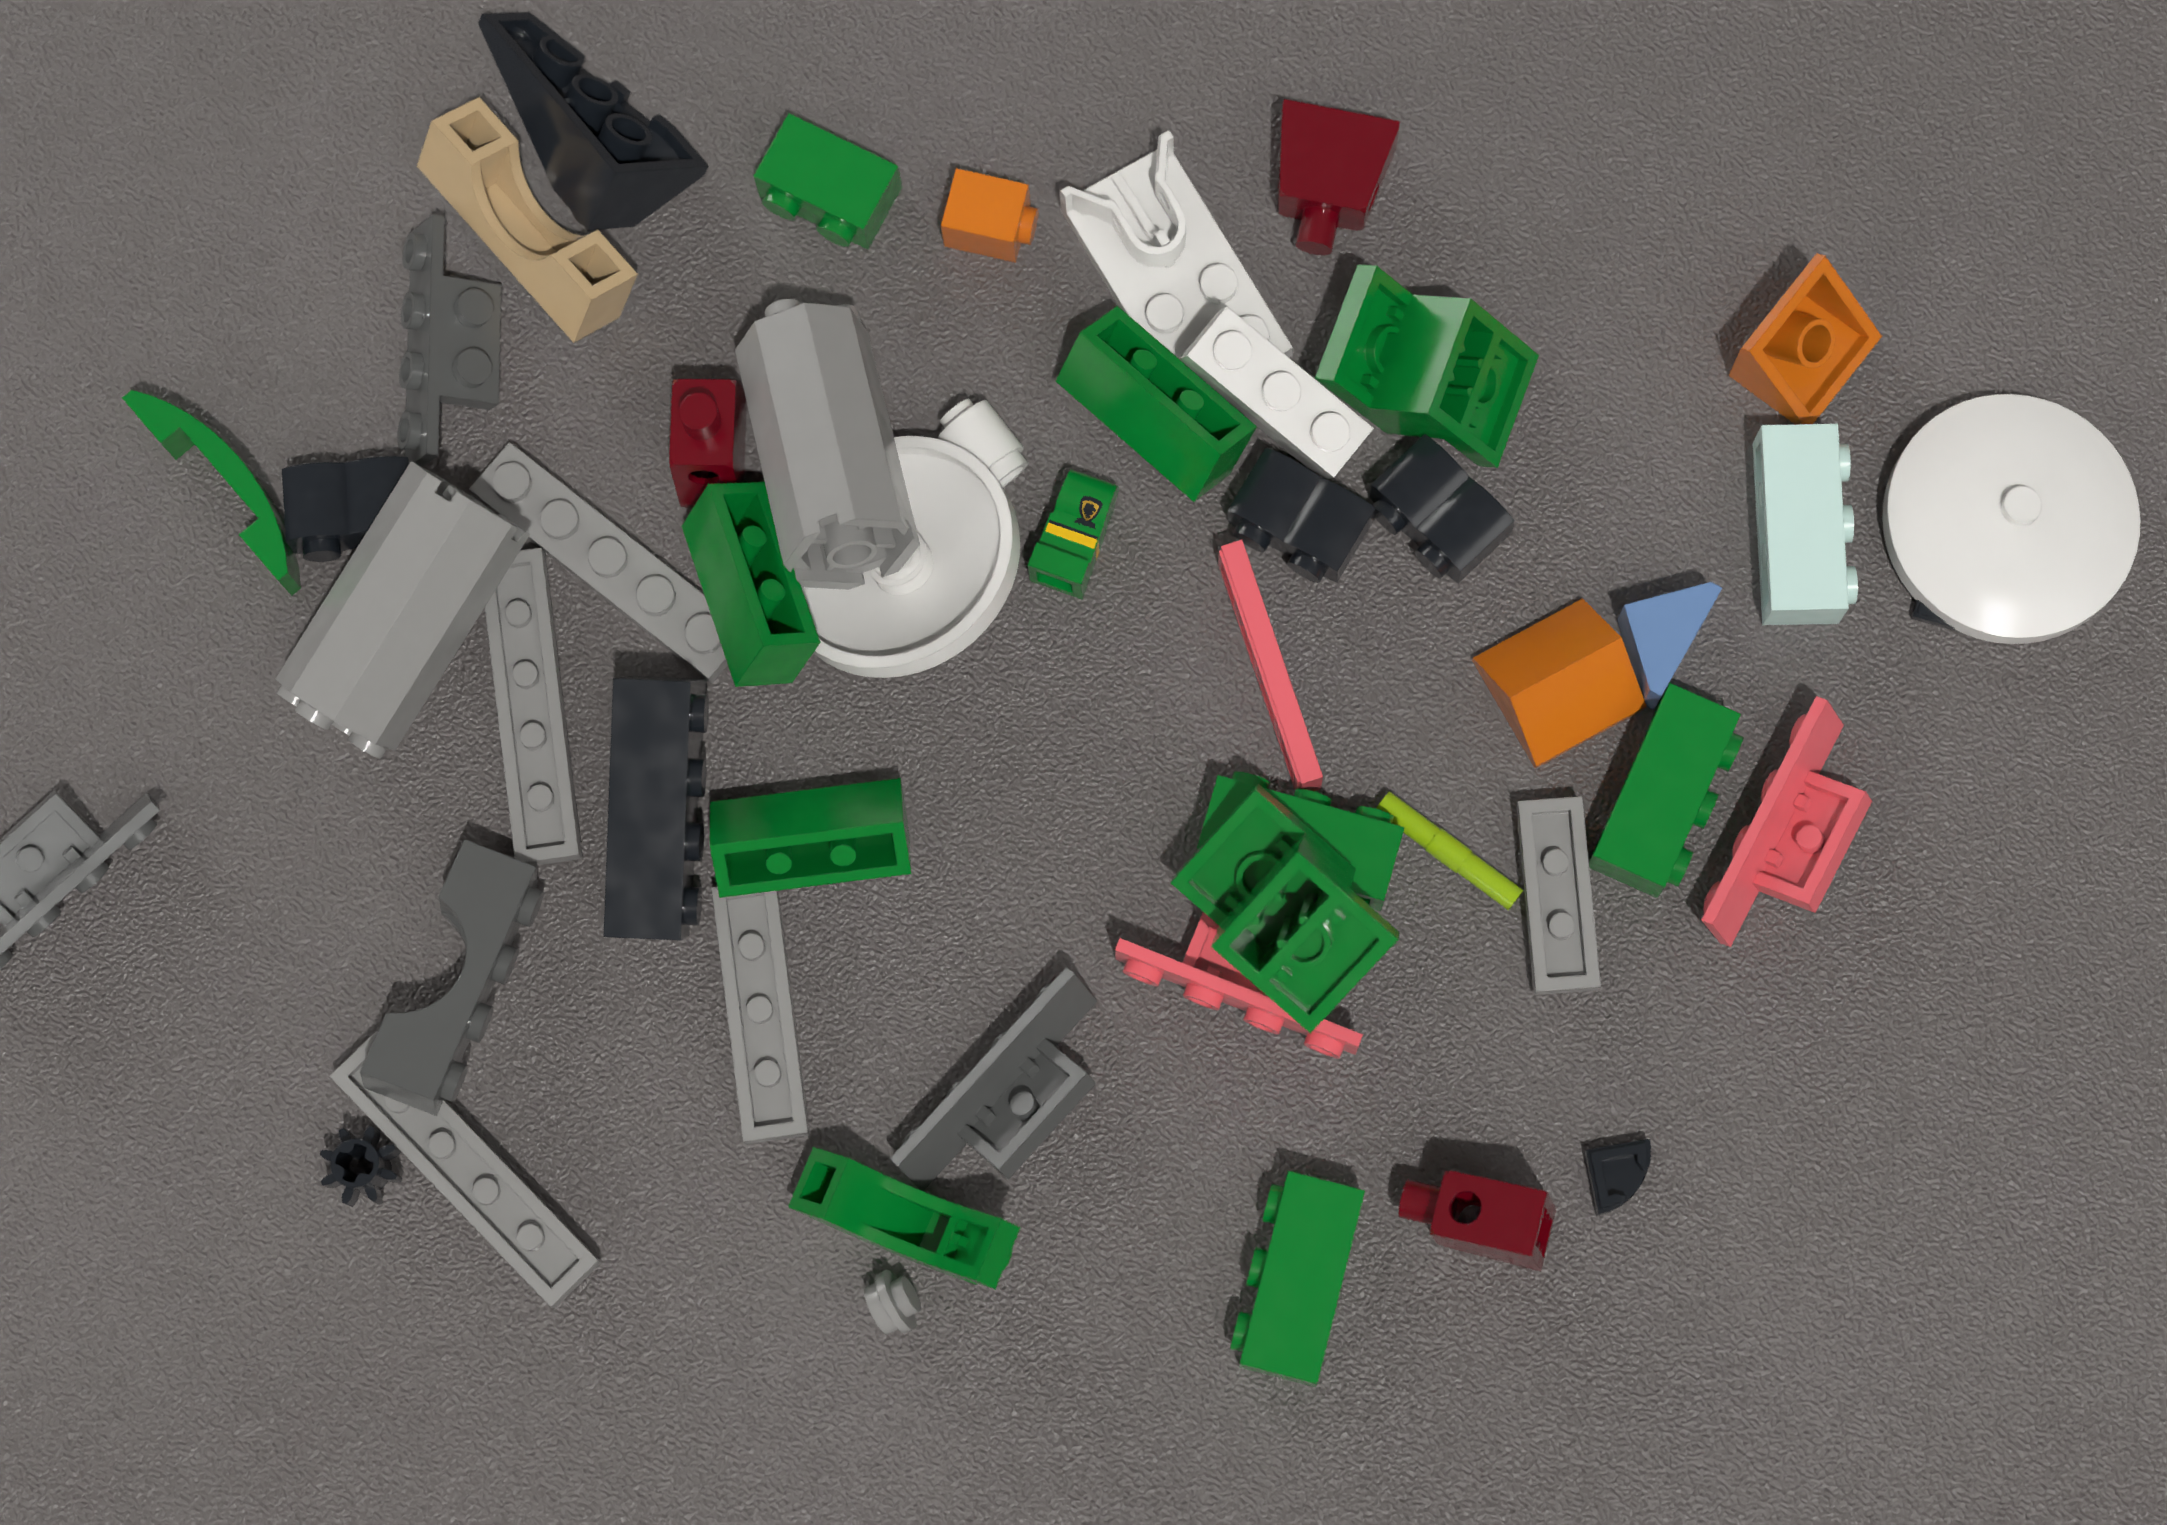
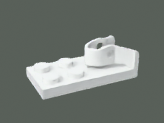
[1060,130,1293,359]

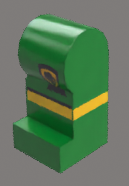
[1028,469,1119,600]

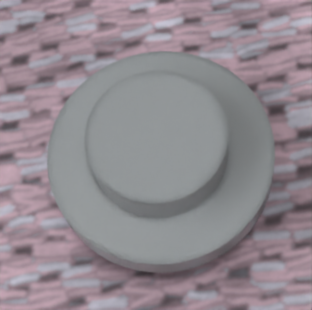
[864,1270,921,1335]

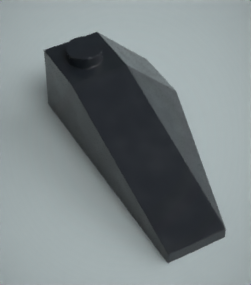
[478,12,709,231]

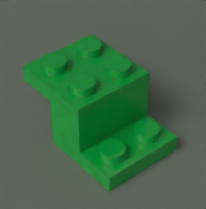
[1314,264,1539,468]
[1170,784,1400,1033]

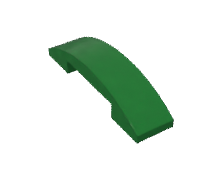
[122,390,301,596]

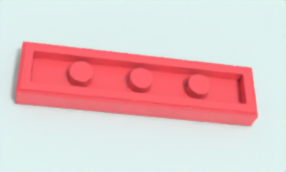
[1218,540,1323,791]

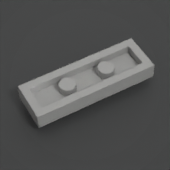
[1516,796,1601,995]

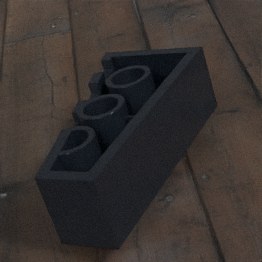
[604,676,709,941]

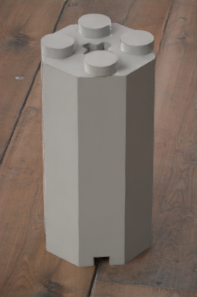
[735,299,920,590]
[276,461,530,759]

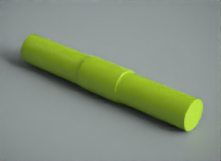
[1376,791,1524,911]

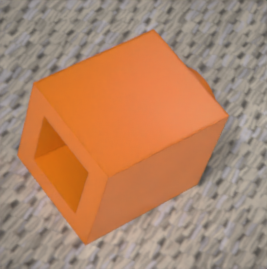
[941,168,1039,263]

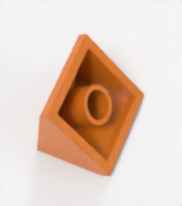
[1728,253,1882,424]
[1472,598,1647,769]

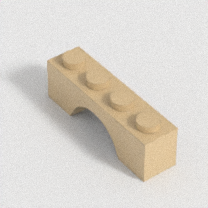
[417,97,638,343]

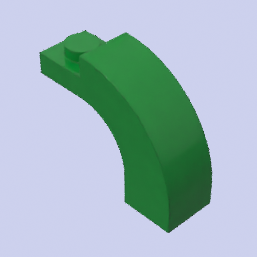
[788,1147,1021,1289]

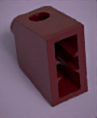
[1278,99,1400,255]
[669,379,747,507]
[1398,1170,1557,1272]

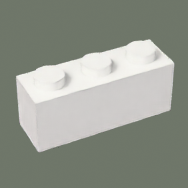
[1180,306,1374,479]

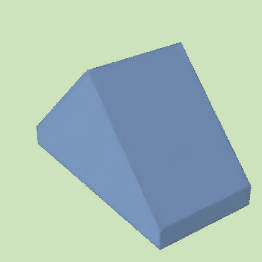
[1617,582,1722,710]

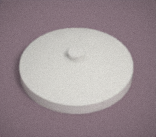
[1882,394,2140,644]
[800,436,1020,678]

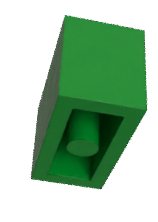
[754,113,902,250]

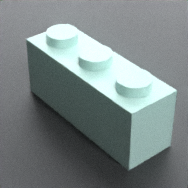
[1753,424,1858,625]

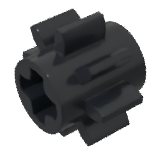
[319,1126,403,1207]

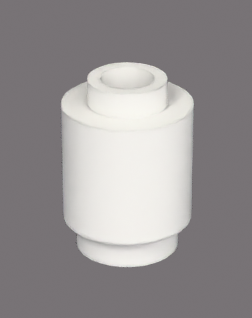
[938,399,1028,488]

